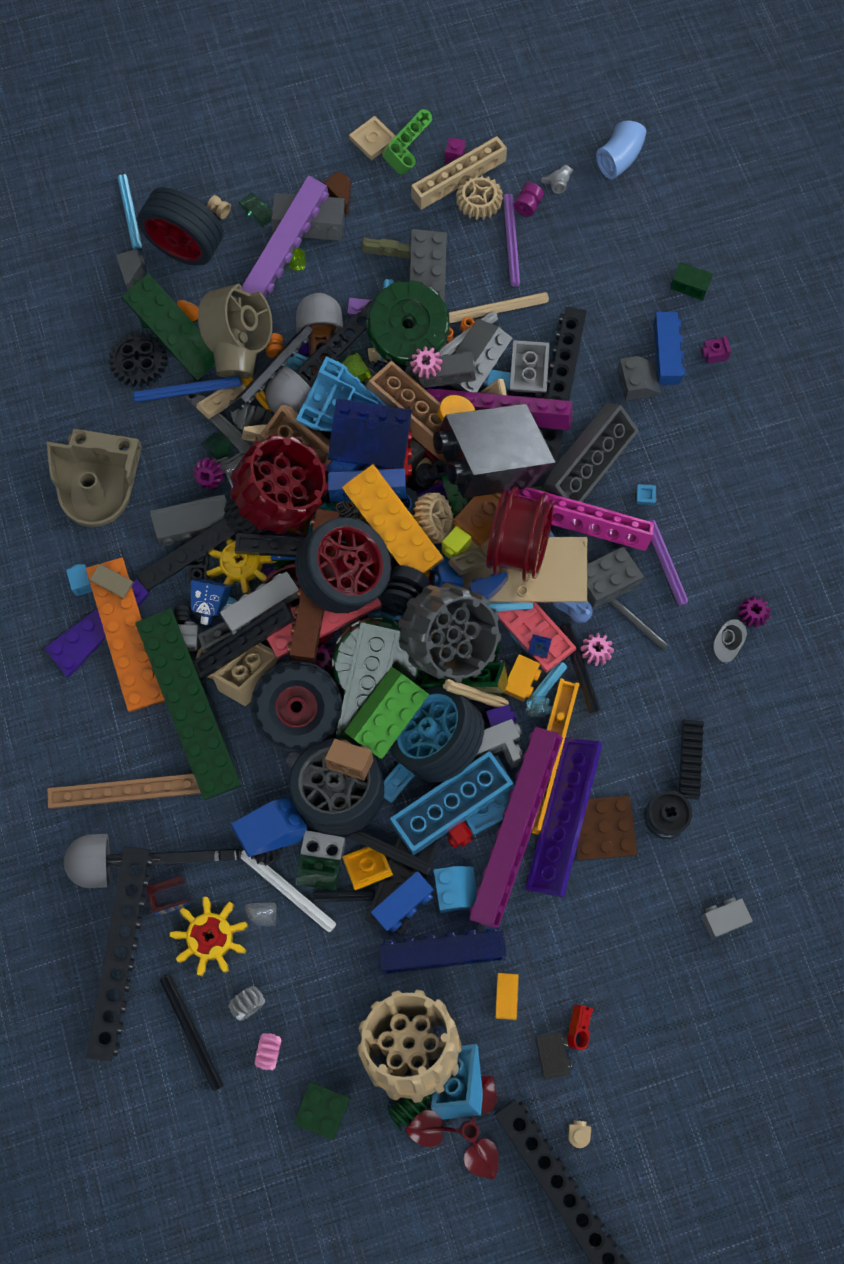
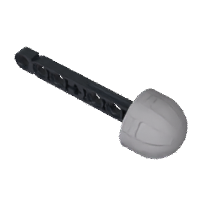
[266,300,373,413]
[64,834,241,888]

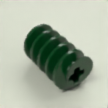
[387,1095,432,1131]

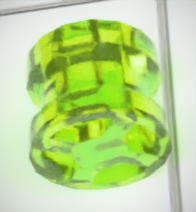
[289,248,306,271]

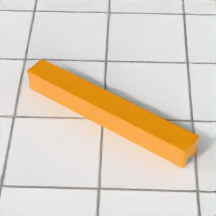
[531,678,579,835]

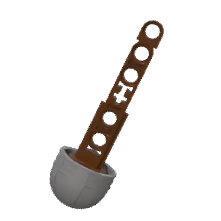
[296,293,343,440]

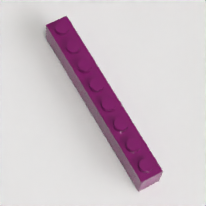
[427,388,573,430]

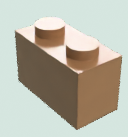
[325,739,374,781]

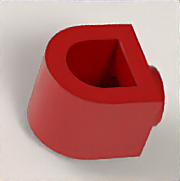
[447,821,473,848]

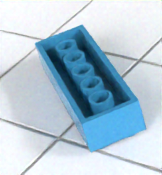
[390,751,513,855]

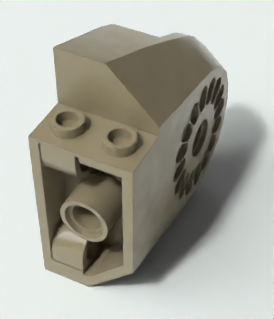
[47,428,142,528]

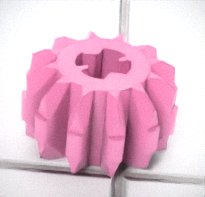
[411,346,442,379]
[580,633,614,666]
[255,1033,281,1070]

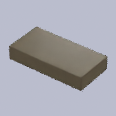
[90,564,134,599]

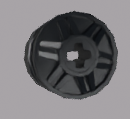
[380,565,430,615]

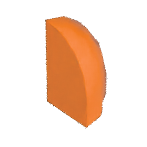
[177,300,199,322]

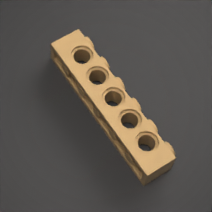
[411,136,507,210]

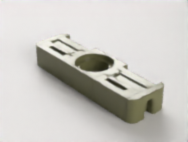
[362,237,409,258]

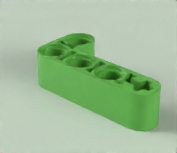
[382,109,432,175]

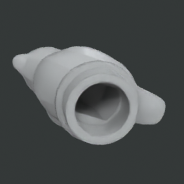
[541,165,573,193]

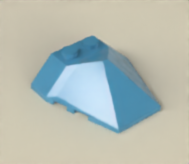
[295,356,387,437]

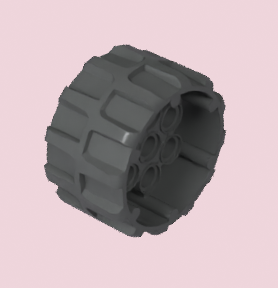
[398,583,501,683]

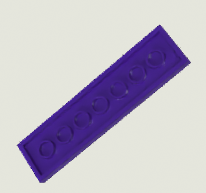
[525,738,603,898]

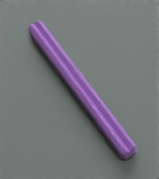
[503,194,520,287]

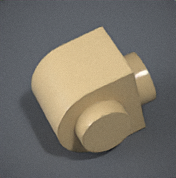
[567,1120,591,1148]

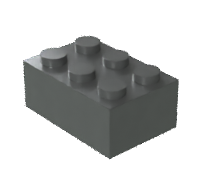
[587,547,644,609]

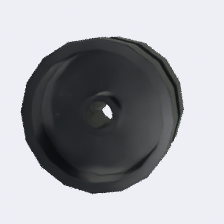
[644,791,693,839]

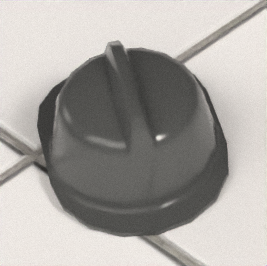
[713,619,747,662]

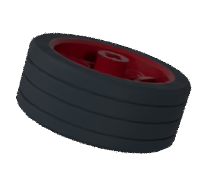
[137,187,224,266]
[295,517,391,613]

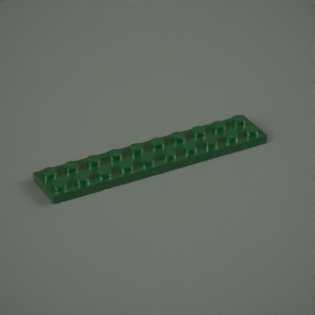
[135,608,242,801]

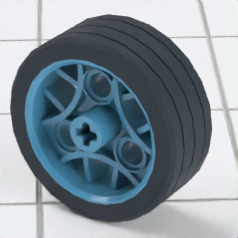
[390,686,484,783]

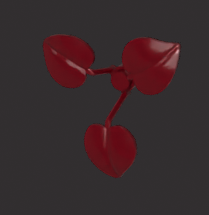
[406,1076,499,1179]

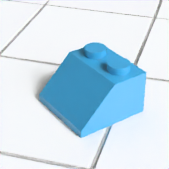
[433,866,477,913]

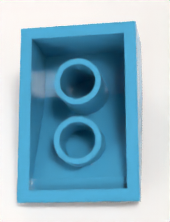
[431,1044,483,1120]

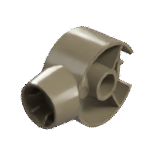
[198,283,273,379]

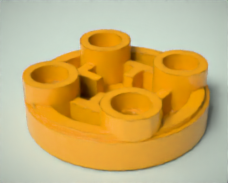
[437,395,475,422]

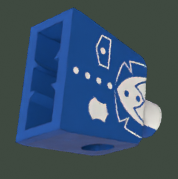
[191,578,232,625]

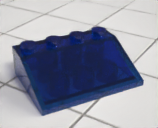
[328,398,412,469]

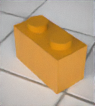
[504,654,542,702]

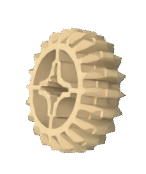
[456,175,503,220]
[413,492,455,544]

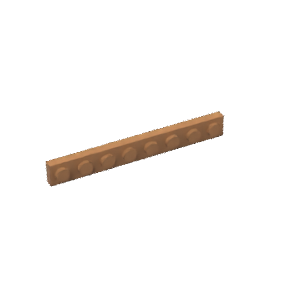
[47,774,201,809]

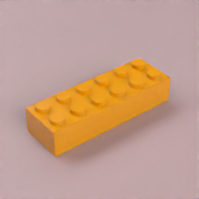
[342,464,444,574]

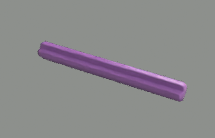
[649,520,688,606]

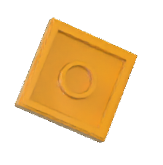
[342,847,393,890]

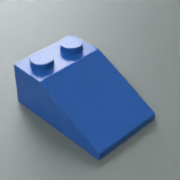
[231,797,307,857]

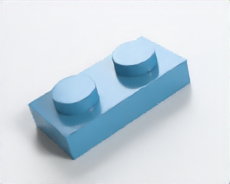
[384,763,415,805]

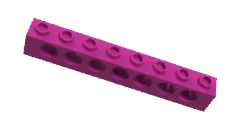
[509,488,654,551]

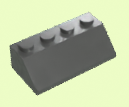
[272,193,345,241]
[448,319,512,393]
[150,494,227,546]

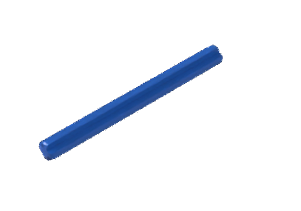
[133,376,241,403]

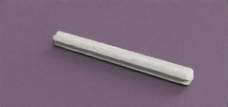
[241,850,336,932]

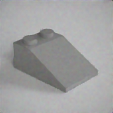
[510,340,550,393]

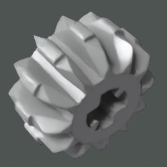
[228,986,265,1021]

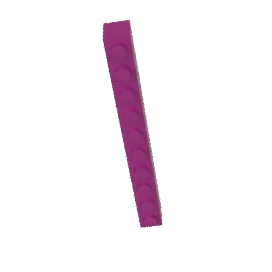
[469,727,563,930]

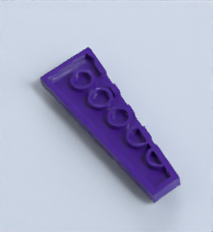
[44,579,149,678]

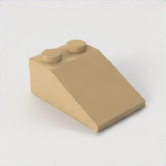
[212,643,278,706]

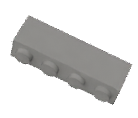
[220,572,298,635]

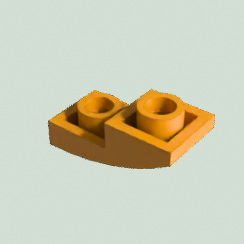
[496,973,519,1020]

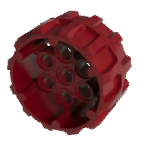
[230,434,329,534]

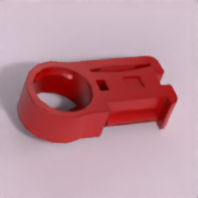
[567,1005,594,1050]

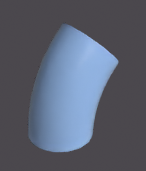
[596,121,646,179]

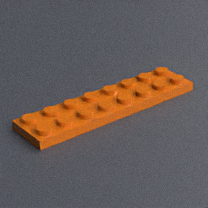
[86,557,165,712]

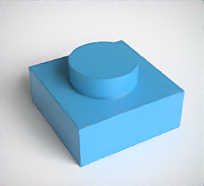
[636,484,656,506]

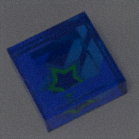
[528,634,552,659]

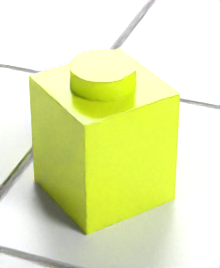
[442,526,472,558]

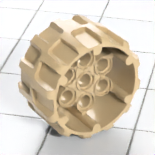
[357,990,462,1103]

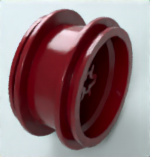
[486,486,554,582]

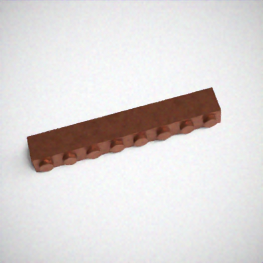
[287,509,340,664]

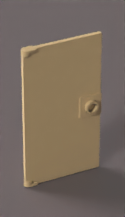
[462,537,588,603]

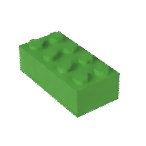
[344,667,429,759]

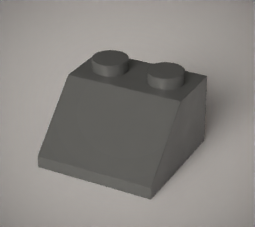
[617,356,661,401]

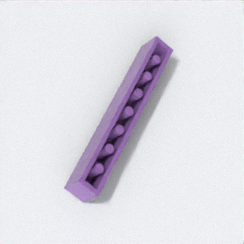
[236,175,329,298]

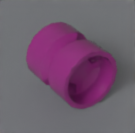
[513,182,544,217]

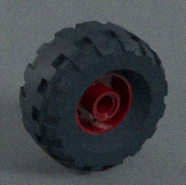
[251,661,342,752]

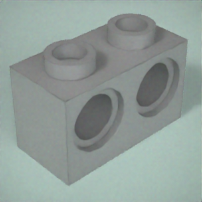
[300,830,346,867]

